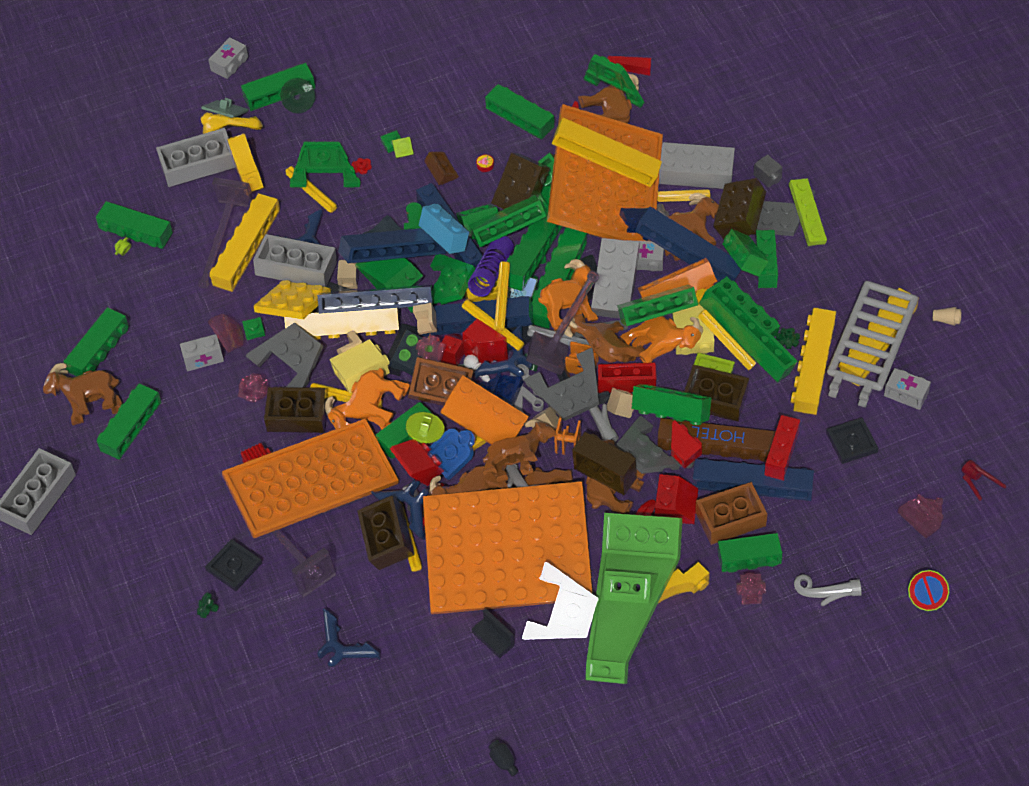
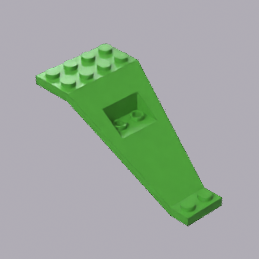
[586,513,682,684]

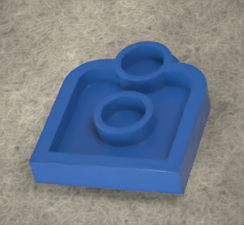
[430,429,475,480]

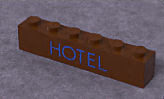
[657,418,776,462]

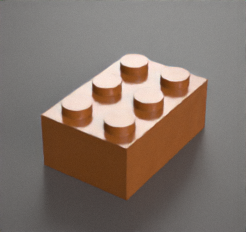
[408,357,473,406]
[695,482,767,545]

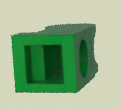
[404,202,422,230]

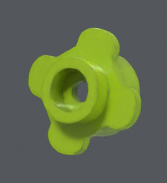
[115,237,131,256]

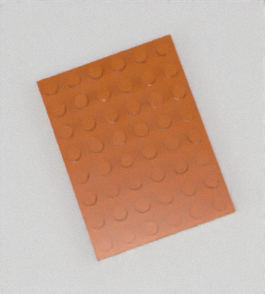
[547,104,663,242]
[423,482,592,614]

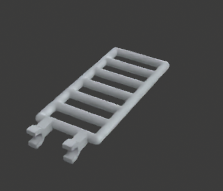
[827,281,918,408]

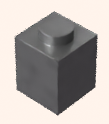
[754,154,783,188]

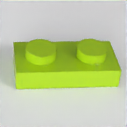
[694,353,735,374]

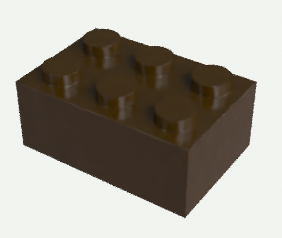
[491,153,550,209]
[713,178,766,239]
[684,365,749,422]
[264,387,327,433]
[572,432,637,496]
[357,496,414,570]

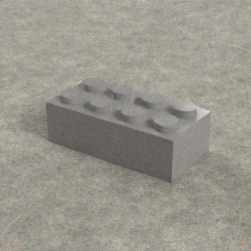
[156,128,236,187]
[659,142,735,189]
[253,234,337,287]
[591,238,640,319]
[0,448,76,535]

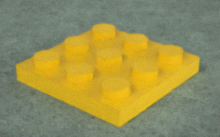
[254,280,331,320]

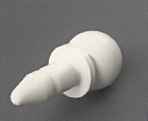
[464,355,491,384]

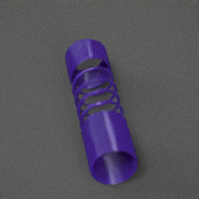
[468,236,514,297]

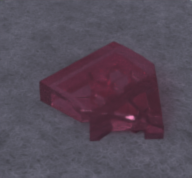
[208,313,243,353]
[898,494,944,538]

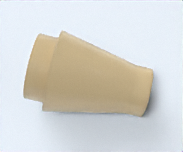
[933,307,961,326]

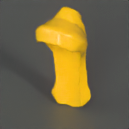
[200,112,263,134]

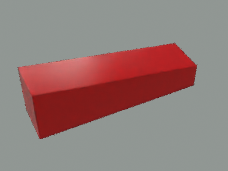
[608,56,651,76]

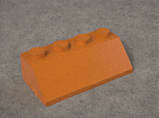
[440,376,529,445]

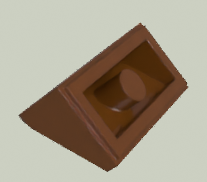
[425,152,459,185]

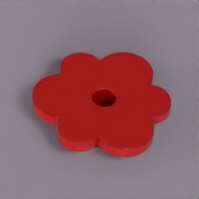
[352,158,372,175]

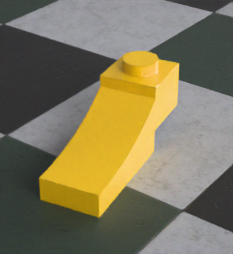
[227,134,264,193]
[658,562,709,603]

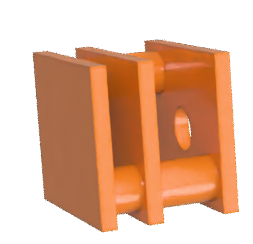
[565,342,599,374]
[554,418,581,455]

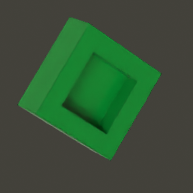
[380,130,401,153]
[242,317,265,340]

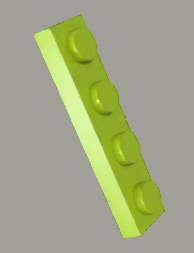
[789,178,827,246]

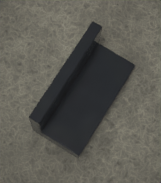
[471,608,515,659]

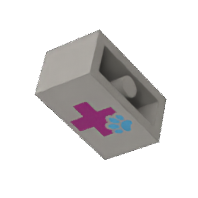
[208,37,248,79]
[627,240,664,271]
[180,334,224,371]
[884,368,931,410]

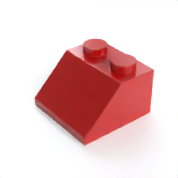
[462,319,508,363]
[390,439,444,486]
[655,474,699,524]

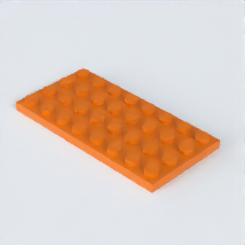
[222,418,399,539]

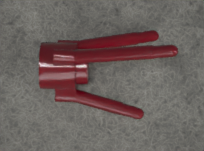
[962,460,1006,501]

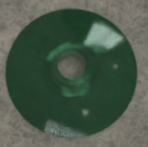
[280,78,315,113]

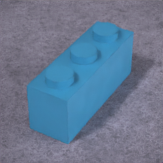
[419,204,469,254]

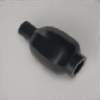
[488,740,518,777]

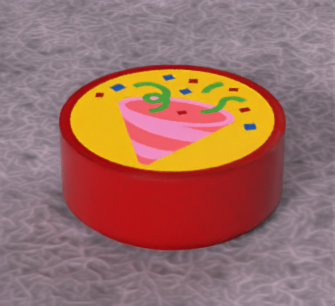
[476,154,494,172]

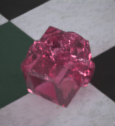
[416,334,447,362]
[238,373,268,402]
[736,573,766,605]

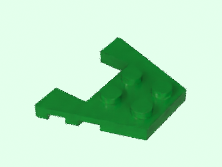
[584,54,644,108]
[290,142,360,187]
[408,254,475,313]

